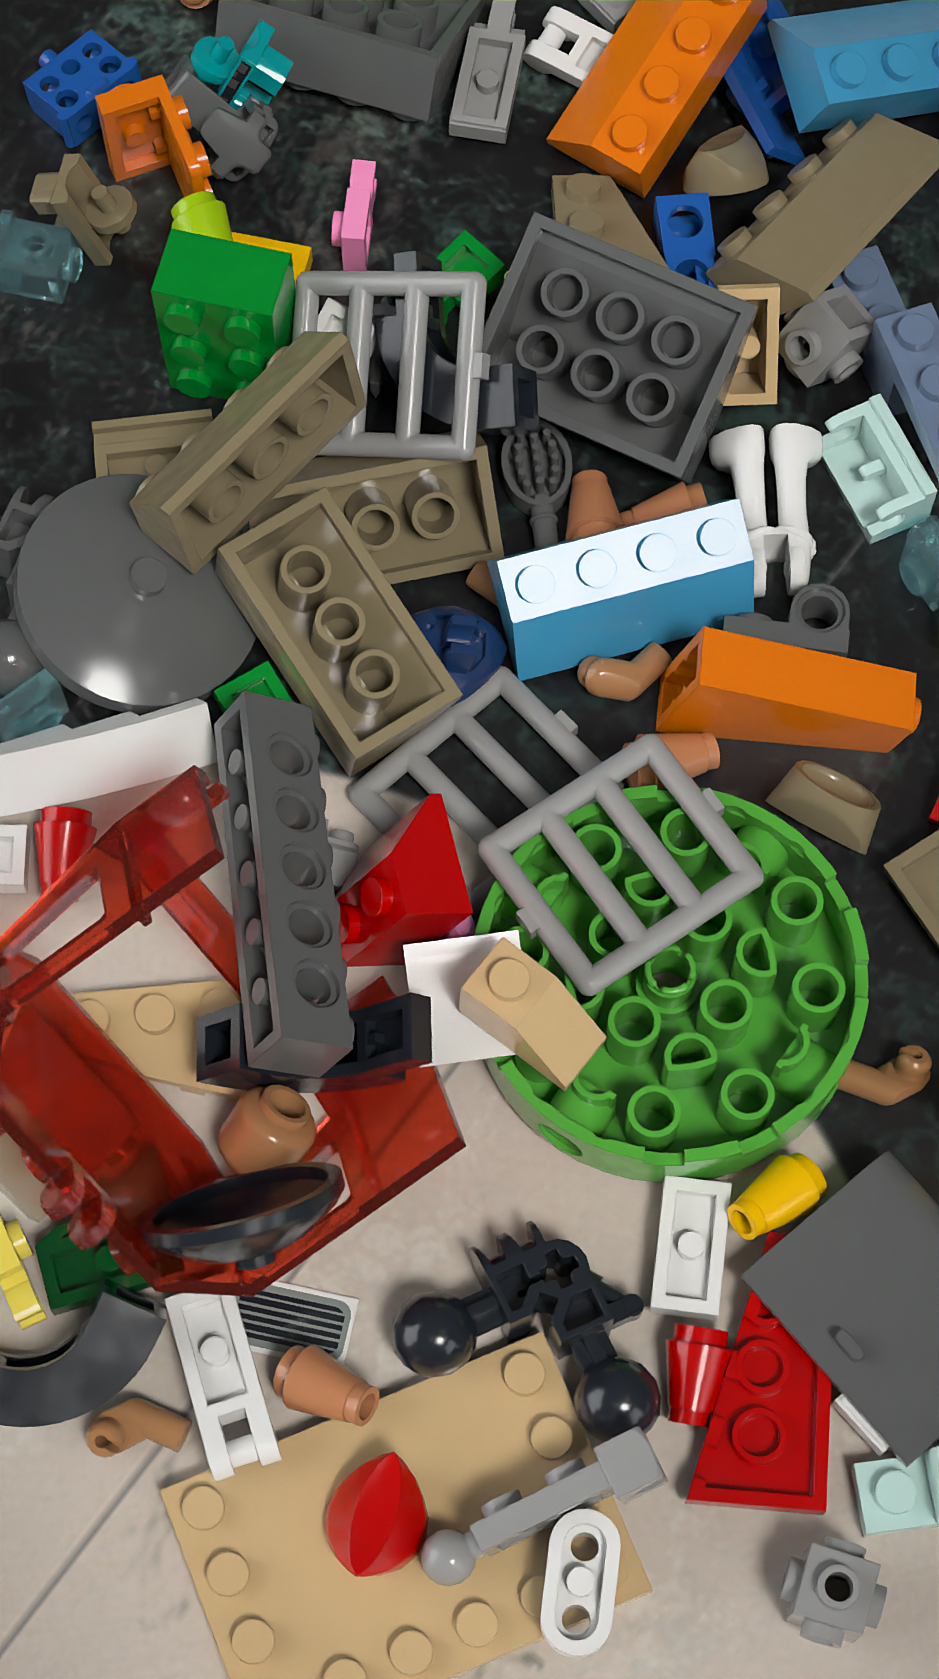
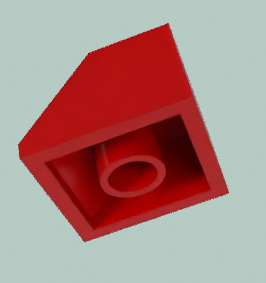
[335,793,473,967]

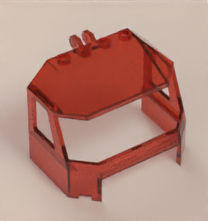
[0,765,467,1297]

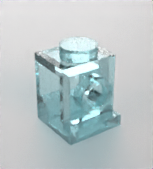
[0,209,83,304]

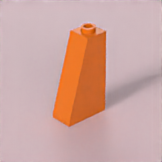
[656,626,922,753]

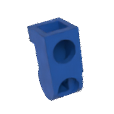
[652,193,716,288]

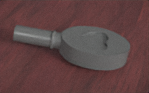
[501,419,572,548]

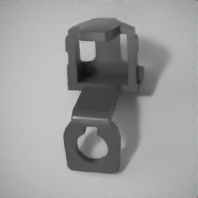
[165,54,278,182]

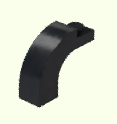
[374,251,539,436]
[196,992,432,1093]
[0,1278,167,1427]

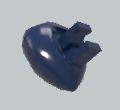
[411,606,508,707]

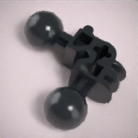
[390,1221,662,1442]

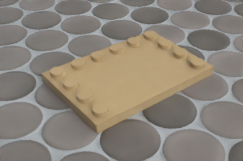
[159,1331,653,1679]

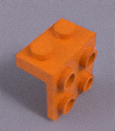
[95,74,213,197]

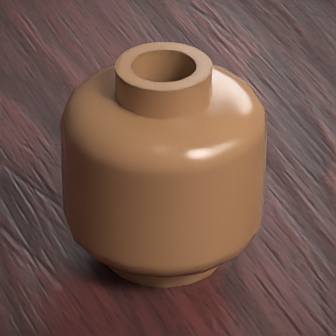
[217,1085,317,1174]

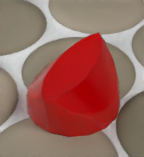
[325,1452,429,1577]

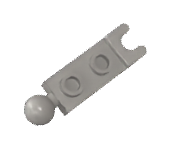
[421,1426,668,1586]

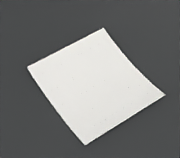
[403,930,521,1068]

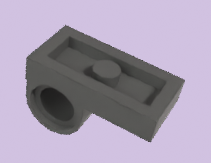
[722,583,850,657]

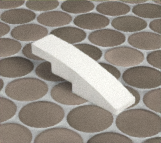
[0,698,218,817]

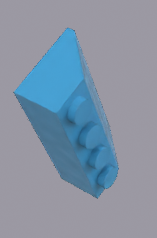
[767,0,939,133]
[487,498,754,681]

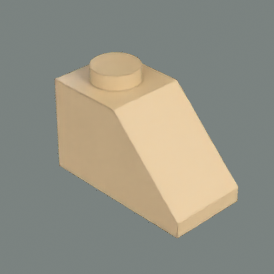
[717,283,780,406]
[459,937,606,1091]

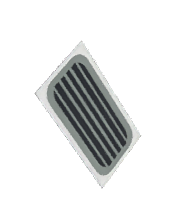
[233,1272,359,1365]

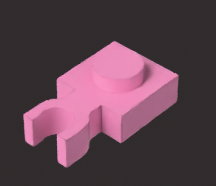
[331,159,377,271]

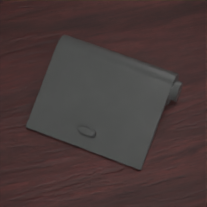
[740,1151,939,1468]

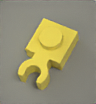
[0,1213,48,1330]

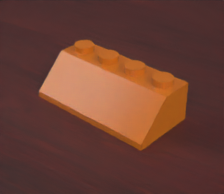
[546,0,767,199]

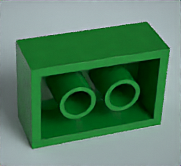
[151,229,295,400]

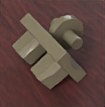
[30,153,137,266]

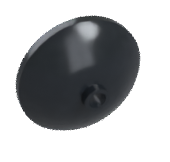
[138,1162,345,1270]

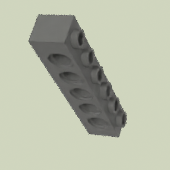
[214,691,355,1078]

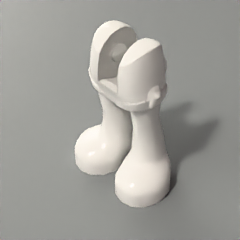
[708,423,823,598]

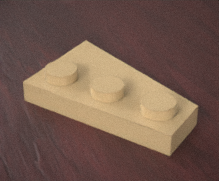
[57,978,246,1100]

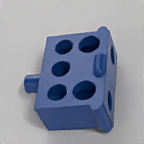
[23,29,142,148]

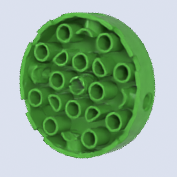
[475,785,869,1183]

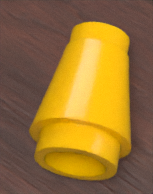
[727,1153,827,1240]

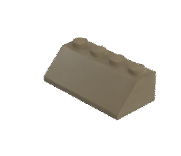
[706,113,939,315]
[129,331,367,575]
[248,431,504,584]
[215,486,463,777]

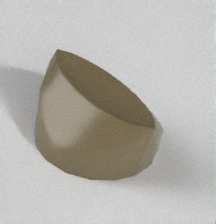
[682,125,769,196]
[765,760,881,855]

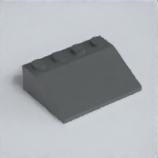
[215,0,486,122]
[482,212,758,484]

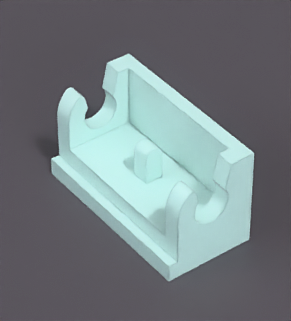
[821,394,937,545]

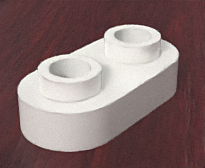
[540,1509,621,1658]

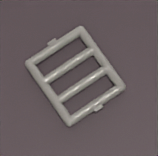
[292,271,490,460]
[349,666,624,920]
[478,734,764,996]

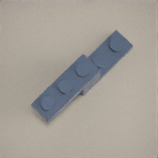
[826,245,939,481]

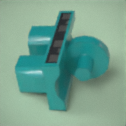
[190,19,294,109]

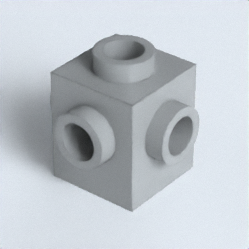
[778,284,874,388]
[779,1537,887,1648]

